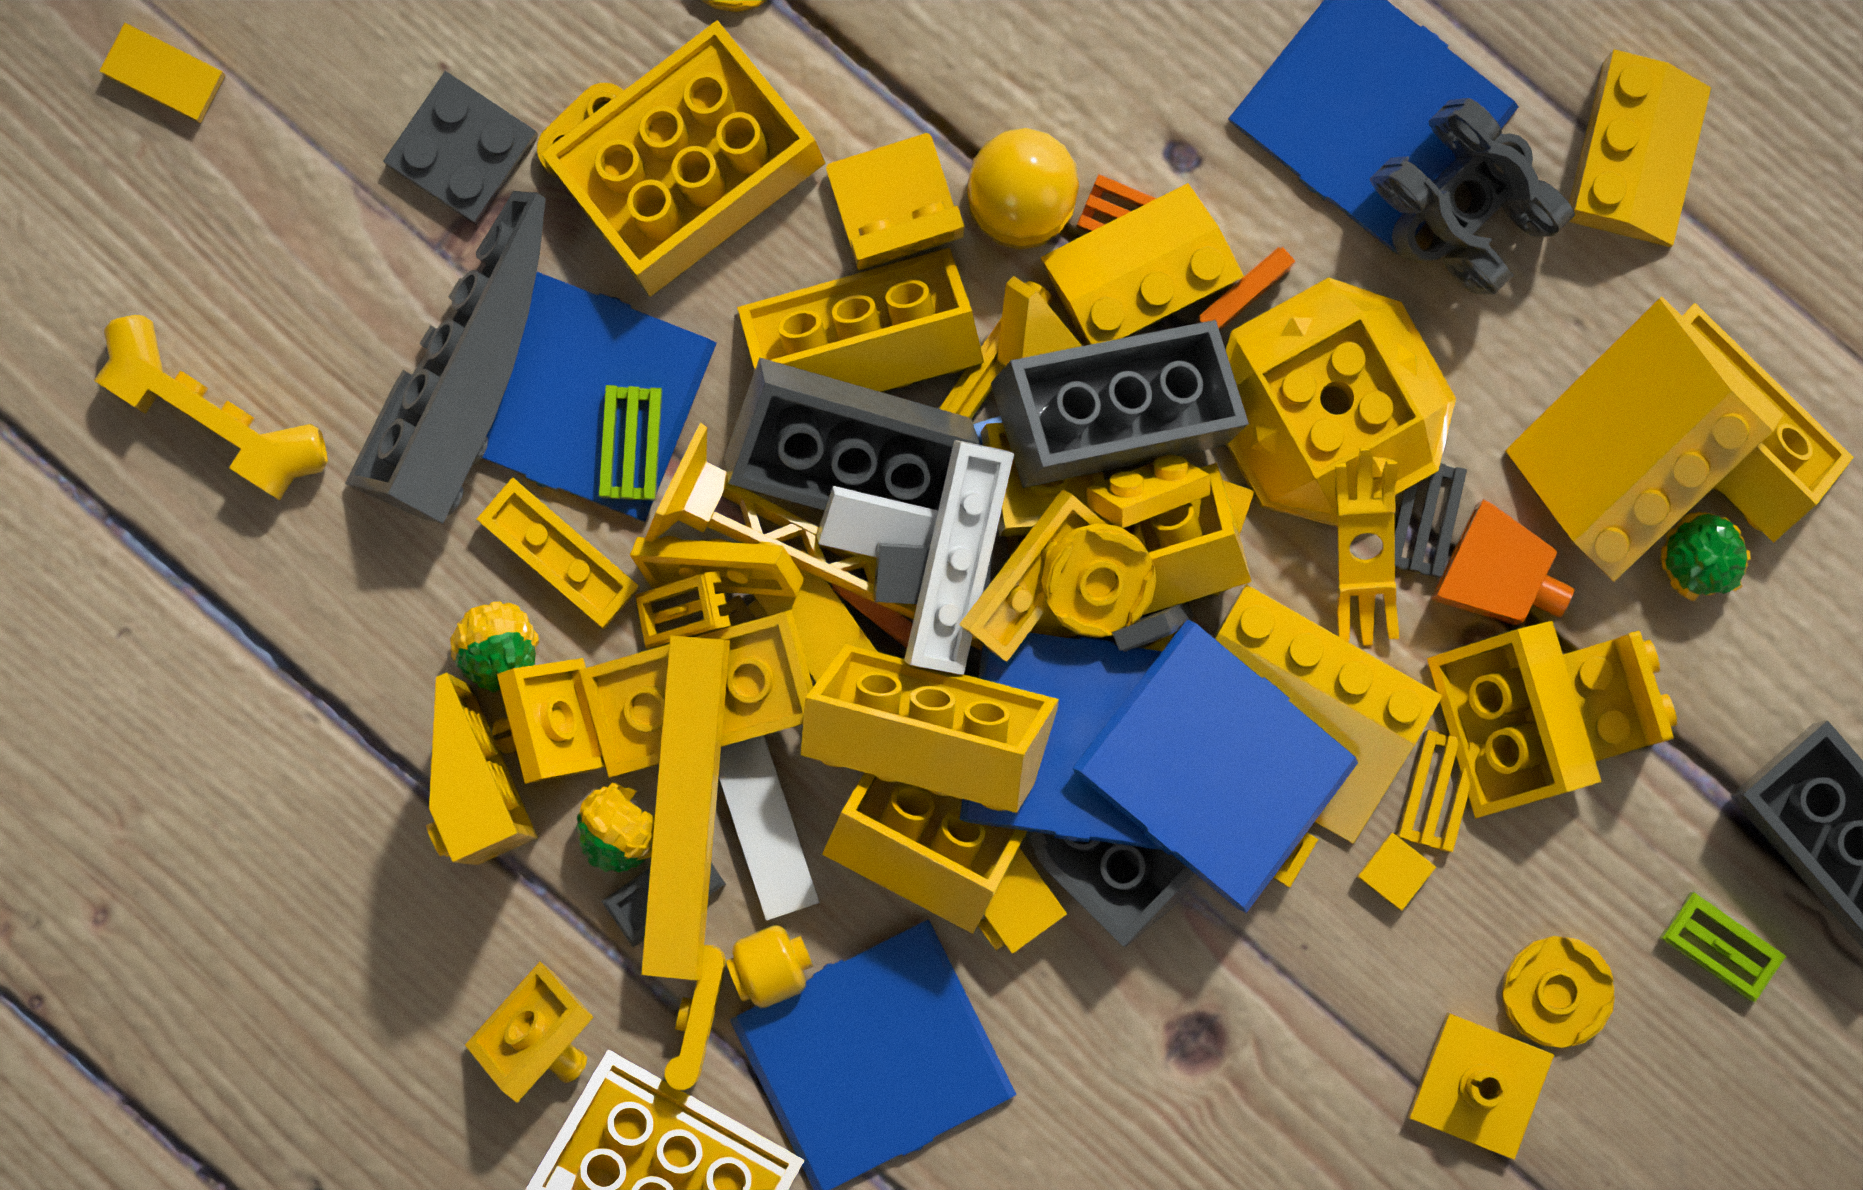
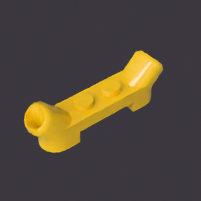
[94,315,328,501]

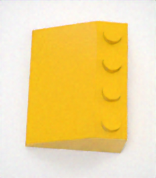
[541,20,826,297]
[1505,296,1783,582]
[1213,584,1442,844]
[426,672,538,865]
[526,1050,804,1190]

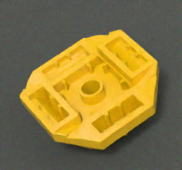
[1225,277,1456,526]

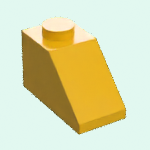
[997,276,1082,367]

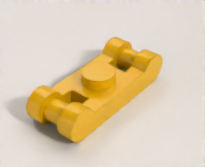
[664,945,726,1090]

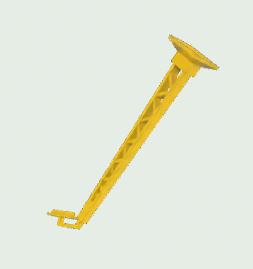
[645,422,1178,651]

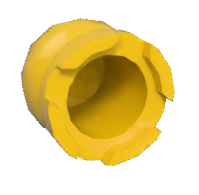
[967,128,1080,250]

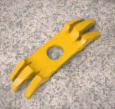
[1335,448,1399,645]

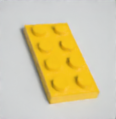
[579,610,813,778]

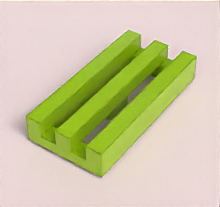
[599,385,663,501]
[1659,892,1786,1002]

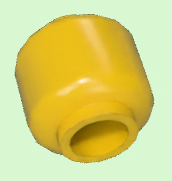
[726,925,813,1008]

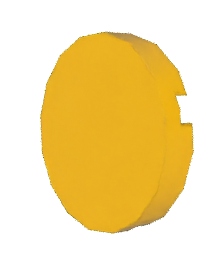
[1041,523,1157,638]
[1501,936,1615,1048]

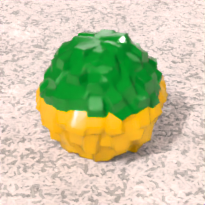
[1660,512,1751,601]
[450,601,539,693]
[575,783,655,873]

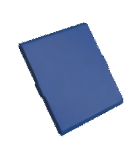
[1228,0,1519,255]
[482,272,717,522]
[1072,619,1358,913]
[960,632,1162,850]
[729,919,1017,1190]

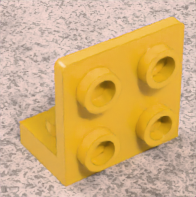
[826,133,964,271]
[1563,630,1677,762]

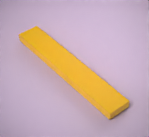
[641,635,730,980]

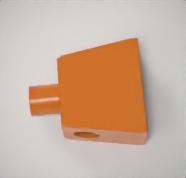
[1430,499,1575,625]

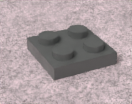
[383,71,538,226]

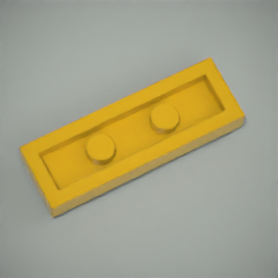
[476,477,641,629]
[959,489,1106,662]
[630,536,804,597]

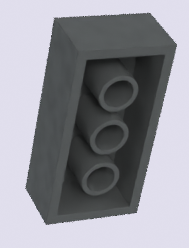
[991,320,1249,488]
[724,357,980,510]
[1730,720,1863,948]

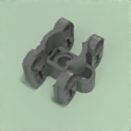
[1370,98,1575,294]

